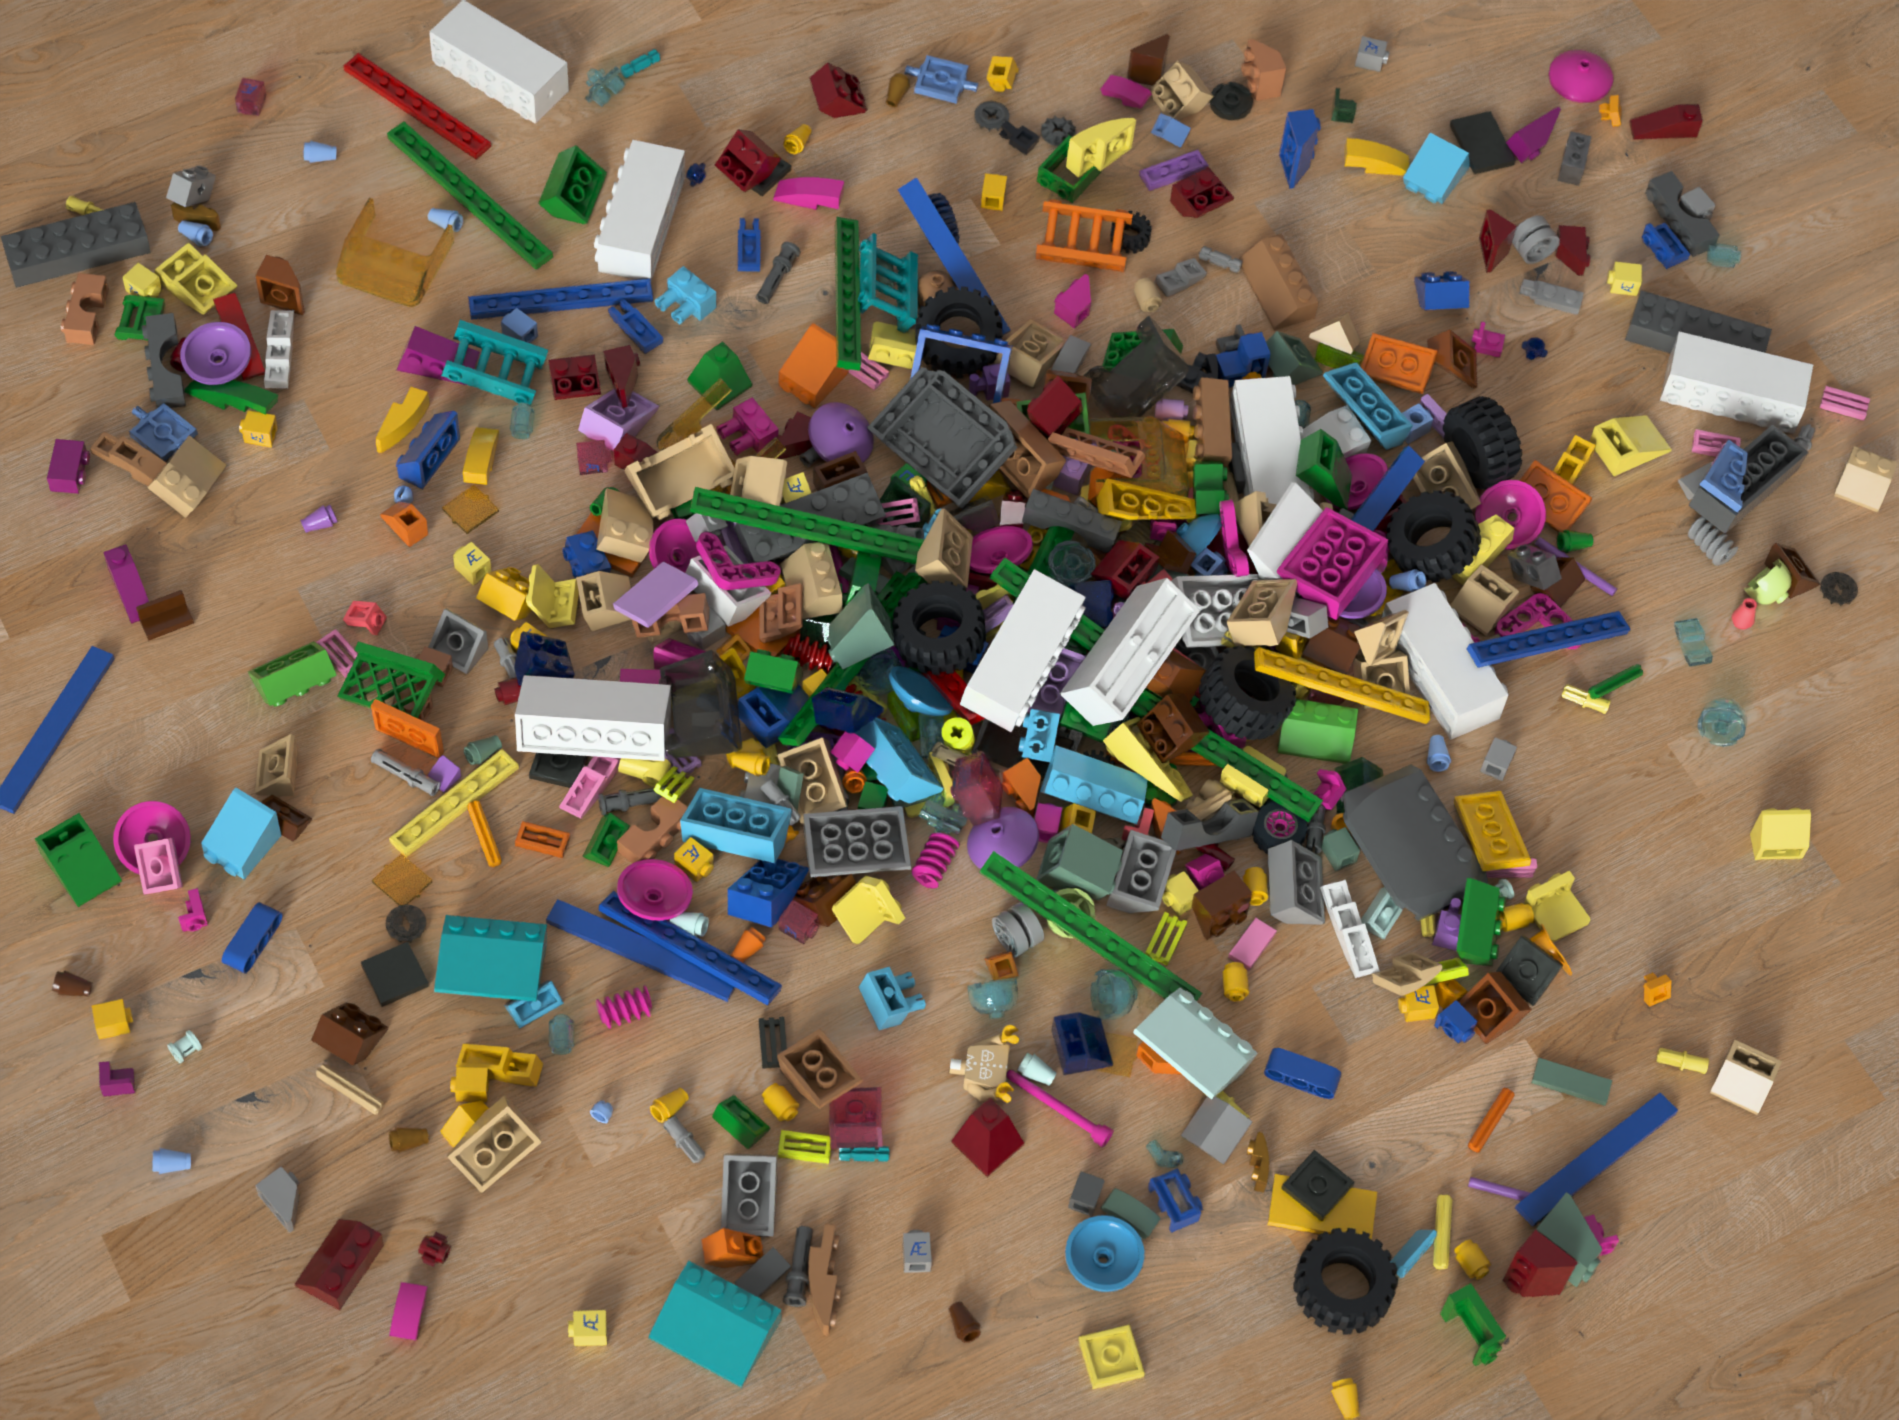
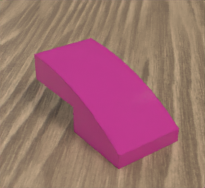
[1100,75,1152,109]
[389,1282,428,1340]

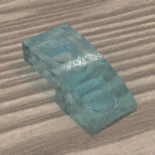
[1674,618,1713,667]

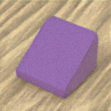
[427,755,461,793]

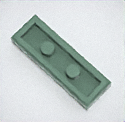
[1531,1058,1612,1106]

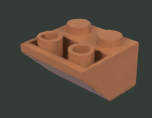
[1241,39,1286,101]

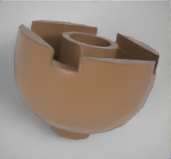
[918,270,958,309]

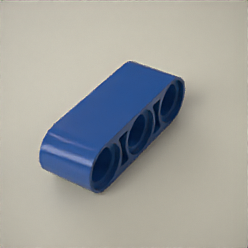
[222,902,283,974]
[1264,1048,1342,1099]

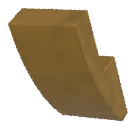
[171,202,221,231]
[1247,1132,1269,1193]

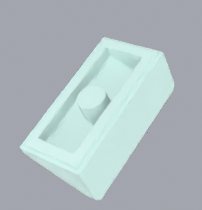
[1361,887,1403,939]

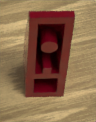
[1629,104,1703,139]
[603,345,640,408]
[614,433,658,470]

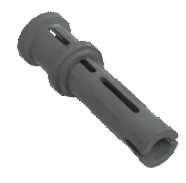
[756,242,800,304]
[598,785,674,816]
[783,1226,813,1307]

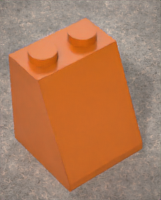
[779,323,849,408]

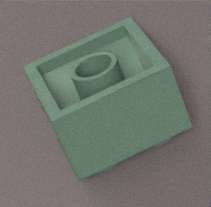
[1266,331,1323,385]

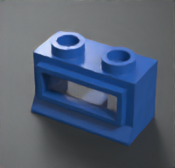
[1148,1168,1203,1233]

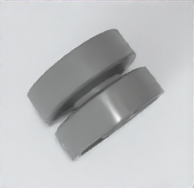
[1512,216,1560,264]
[992,902,1044,957]

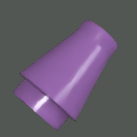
[300,505,338,533]

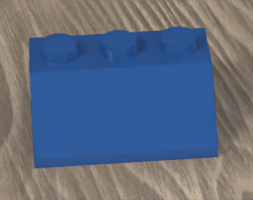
[1279,109,1321,189]
[396,411,460,490]

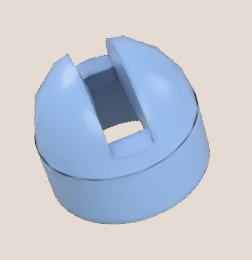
[394,485,413,504]
[590,1100,613,1123]

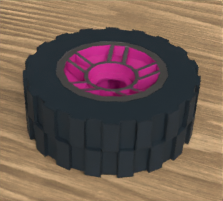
[1252,801,1308,854]

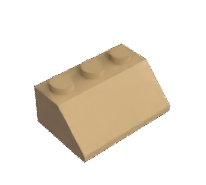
[781,542,842,619]

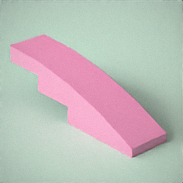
[559,756,621,819]

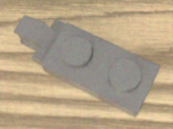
[1519,279,1584,315]

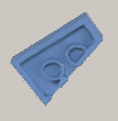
[1699,439,1747,512]

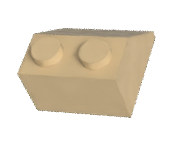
[1834,446,1898,512]
[1353,649,1410,709]

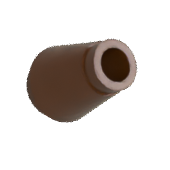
[52,970,93,997]
[948,1302,981,1343]

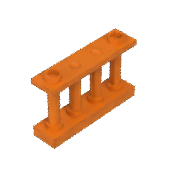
[1035,199,1133,272]

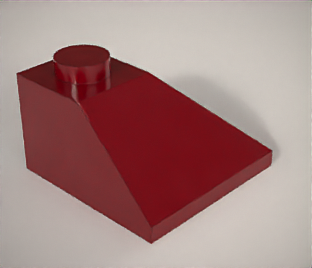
[951,1098,1025,1178]

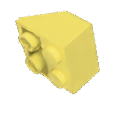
[1750,808,1811,860]

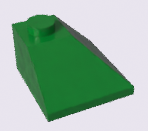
[687,341,752,410]

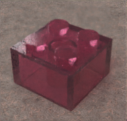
[950,751,1003,826]
[829,1087,883,1149]

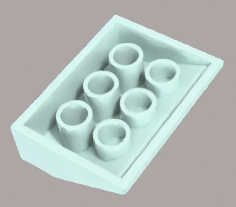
[1133,988,1258,1099]

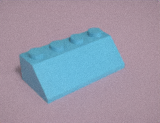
[1323,362,1413,450]
[853,714,944,804]
[1040,745,1148,825]
[680,788,792,863]

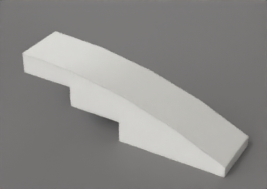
[264,310,294,388]
[1320,880,1379,978]

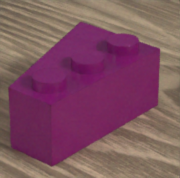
[396,326,480,385]

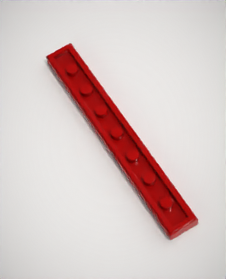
[343,53,491,160]

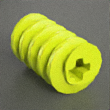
[942,717,976,757]

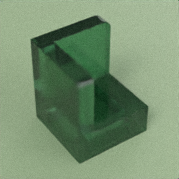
[1331,88,1357,123]

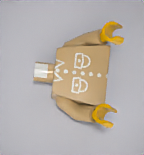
[949,1025,1019,1103]

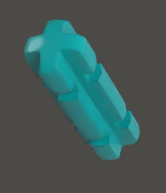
[620,49,660,78]
[839,1145,890,1162]

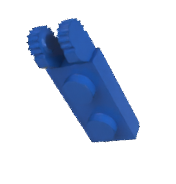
[738,218,761,272]
[608,299,663,354]

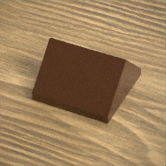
[1127,33,1170,86]
[1764,543,1820,599]

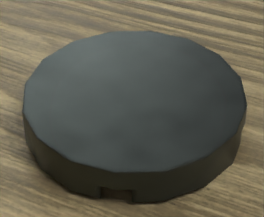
[1210,82,1253,120]

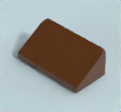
[261,795,312,841]

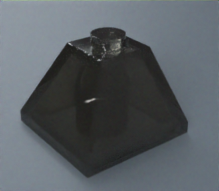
[949,495,1000,533]

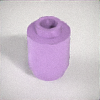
[1155,398,1188,422]

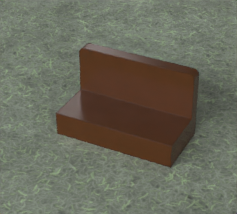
[1144,530,1197,574]
[1530,557,1585,608]
[136,590,194,641]

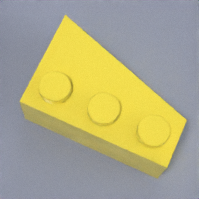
[1452,515,1514,585]

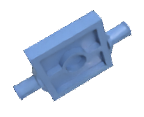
[905,55,979,103]
[129,403,198,461]

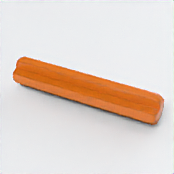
[1468,1088,1515,1153]

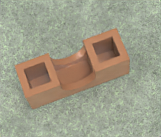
[61,273,109,345]
[632,593,710,638]
[392,646,453,722]
[617,796,688,863]

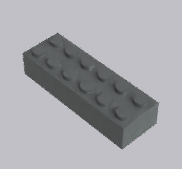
[0,202,151,288]
[1625,290,1772,353]
[1689,425,1809,534]
[734,473,886,563]

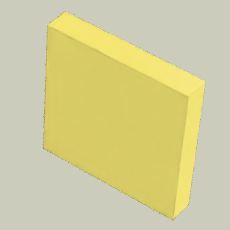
[1078,1324,1145,1389]

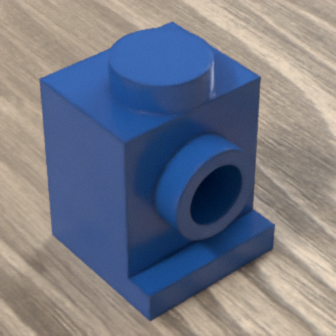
[1434,1000,1477,1044]

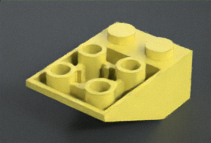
[1589,415,1672,476]

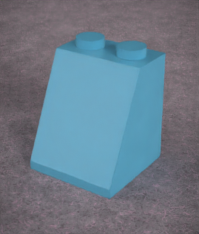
[1403,133,1470,204]
[201,788,281,880]

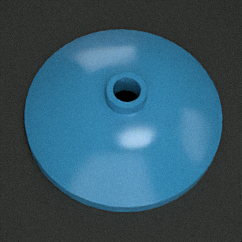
[1176,514,1222,559]
[889,666,953,716]
[1065,1216,1144,1292]

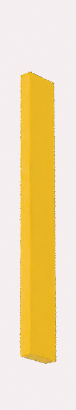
[1254,647,1430,724]

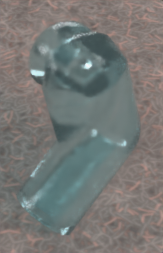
[1146,1140,1184,1168]

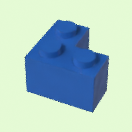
[1216,332,1271,388]

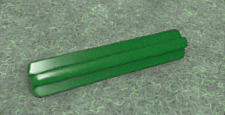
[1588,664,1643,700]

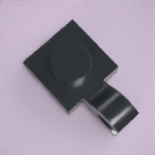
[999,121,1040,155]
[1174,352,1206,394]

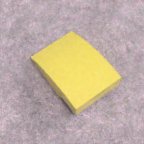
[1066,118,1136,178]
[154,243,238,315]

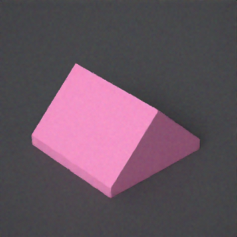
[134,838,183,895]

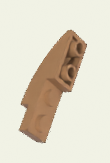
[90,431,166,486]
[808,1224,842,1335]

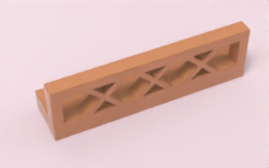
[1048,427,1146,478]

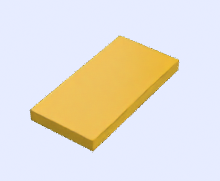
[1454,791,1531,872]
[1267,1174,1377,1240]

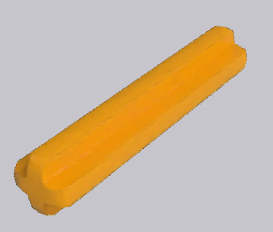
[467,801,502,867]

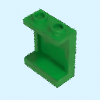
[1440,1283,1506,1367]

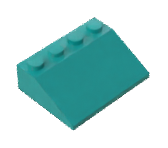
[434,915,547,1002]
[648,1260,782,1388]

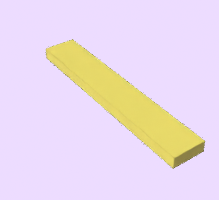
[389,749,519,858]

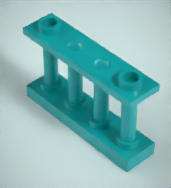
[858,233,918,333]
[441,320,548,406]

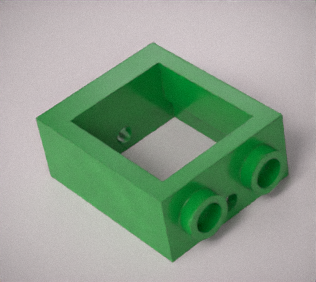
[1037,135,1103,203]

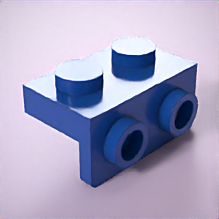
[1642,223,1690,269]
[562,531,611,579]

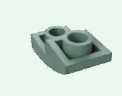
[1100,1188,1161,1240]

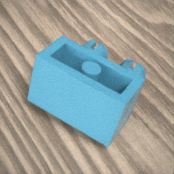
[654,266,716,324]
[1018,708,1060,762]
[858,967,926,1030]

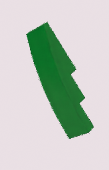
[184,380,278,415]

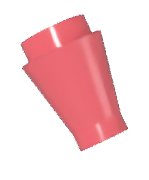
[1732,598,1757,629]

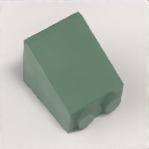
[827,583,895,669]
[1036,824,1123,900]
[1536,1192,1602,1287]

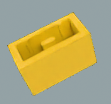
[476,567,532,621]

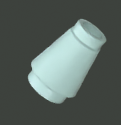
[670,912,709,937]
[1017,1052,1057,1086]

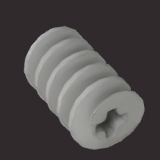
[1688,516,1738,566]

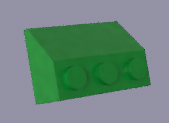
[538,145,607,225]
[1456,878,1506,967]

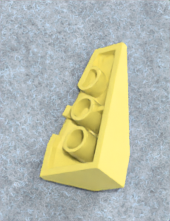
[1103,717,1193,802]

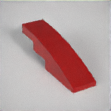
[213,293,265,381]

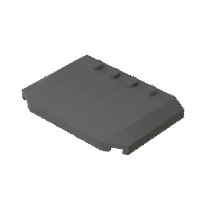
[867,367,1018,509]
[1341,764,1488,921]

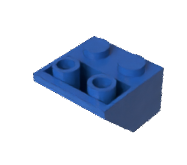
[1415,271,1469,310]

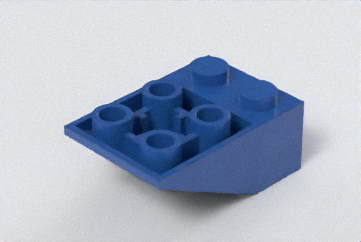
[737,684,810,748]
[727,859,809,928]

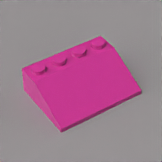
[1277,507,1388,620]

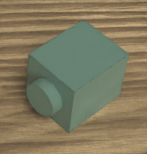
[1321,827,1360,872]

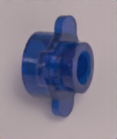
[686,163,706,187]
[1522,337,1548,360]

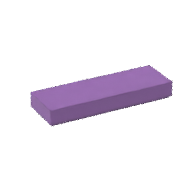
[1139,150,1208,191]

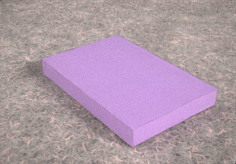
[613,562,698,628]

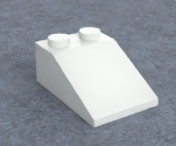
[1303,405,1371,458]

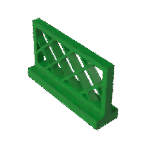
[337,641,445,718]

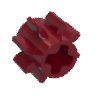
[418,1232,451,1267]

